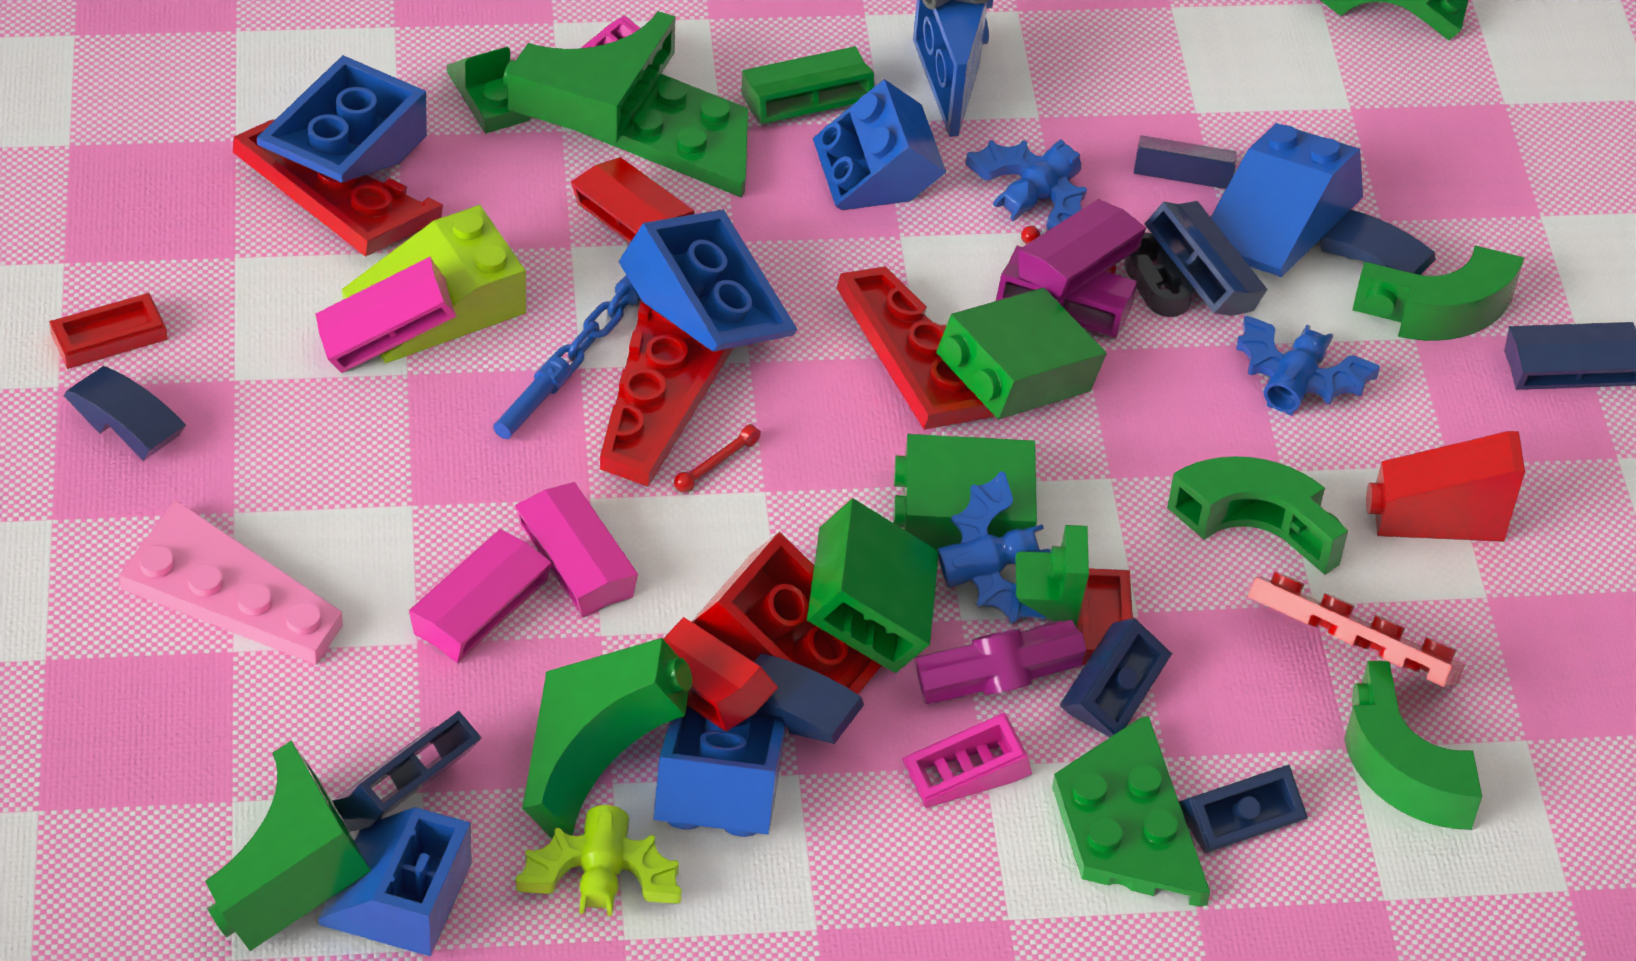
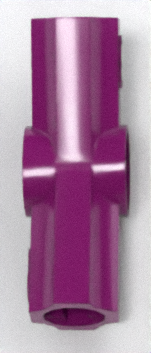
[915,620,1086,704]

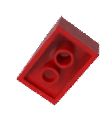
[691,531,882,694]

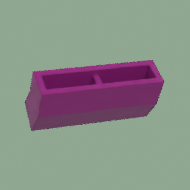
[1018,199,1146,301]
[996,245,1137,338]

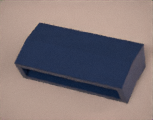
[1144,201,1268,316]
[1504,322,1636,390]
[332,711,482,832]

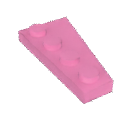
[119,500,343,665]

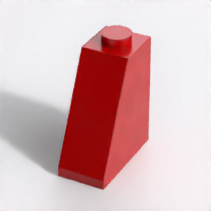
[1366,431,1525,542]

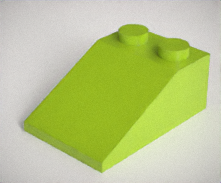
[342,205,526,364]

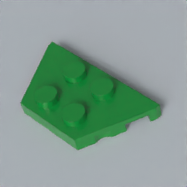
[580,74,748,198]
[1052,716,1210,907]

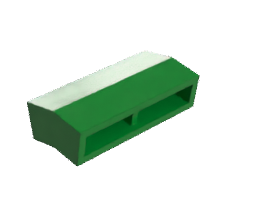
[741,46,875,124]

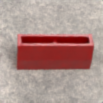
[571,157,695,243]
[663,617,778,732]

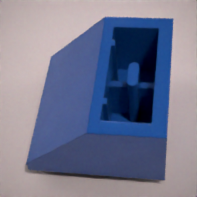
[813,79,946,210]
[318,807,472,957]

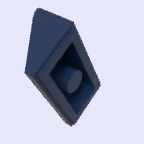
[1134,135,1237,189]
[1060,618,1172,738]
[1179,764,1308,853]

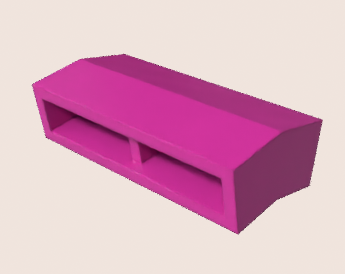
[316,257,457,373]
[515,482,638,618]
[409,529,552,663]

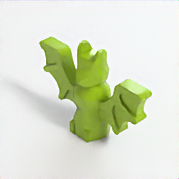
[515,805,682,916]

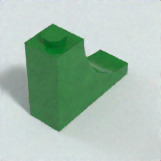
[503,11,676,143]
[522,638,692,839]
[205,740,371,951]

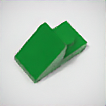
[447,46,530,134]
[1015,525,1089,627]

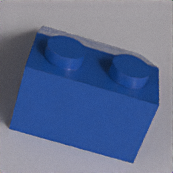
[913,0,993,137]
[257,55,427,183]
[1211,123,1363,277]
[618,209,798,352]
[653,705,786,837]

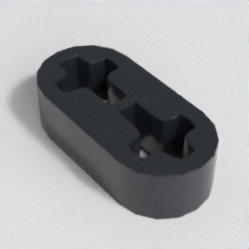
[1124,233,1193,317]

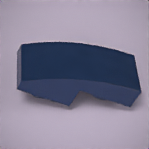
[1320,210,1436,275]
[64,366,186,461]
[754,653,865,744]

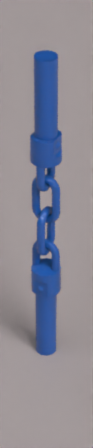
[493,275,641,439]

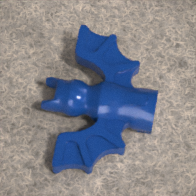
[965,139,1087,231]
[1236,316,1380,416]
[937,471,1051,624]

